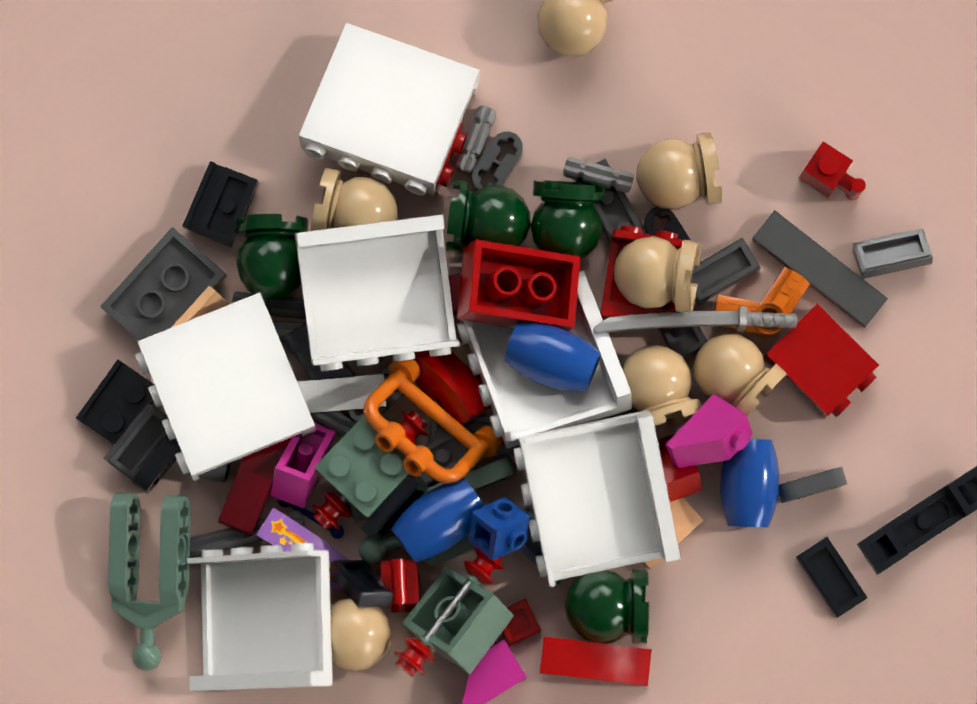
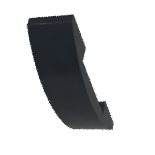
[857,466,977,575]

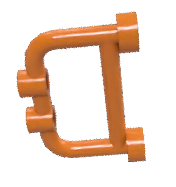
[364,359,503,484]

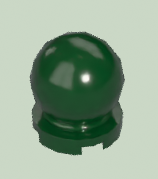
[446,179,531,253]
[531,180,605,260]
[236,214,308,300]
[564,570,649,644]

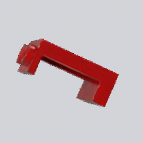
[600,225,684,330]
[763,304,879,419]

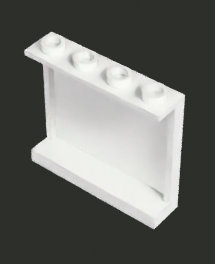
[299,23,480,196]
[295,215,460,371]
[456,271,632,449]
[135,292,316,481]
[514,410,681,587]
[187,543,332,691]

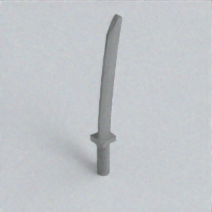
[593,306,797,334]

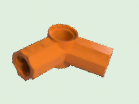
[714,267,810,339]

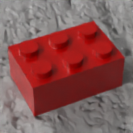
[457,240,580,331]

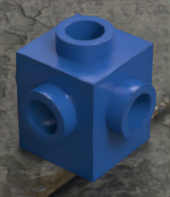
[468,497,530,561]

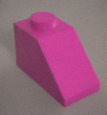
[666,394,753,468]
[270,423,336,509]
[462,640,527,704]

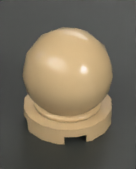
[538,0,613,57]
[636,132,722,210]
[311,168,398,231]
[614,236,701,313]
[693,334,787,417]
[623,345,701,431]
[330,598,393,672]

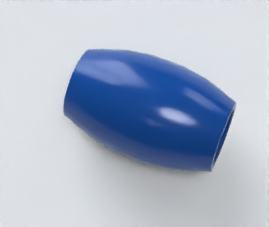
[504,323,601,391]
[720,439,779,528]
[391,478,484,562]

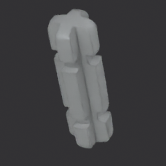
[456,105,496,175]
[563,157,634,193]

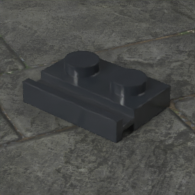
[182,161,259,248]
[76,359,155,444]

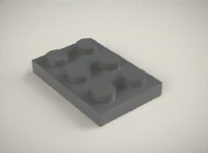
[100,227,227,341]

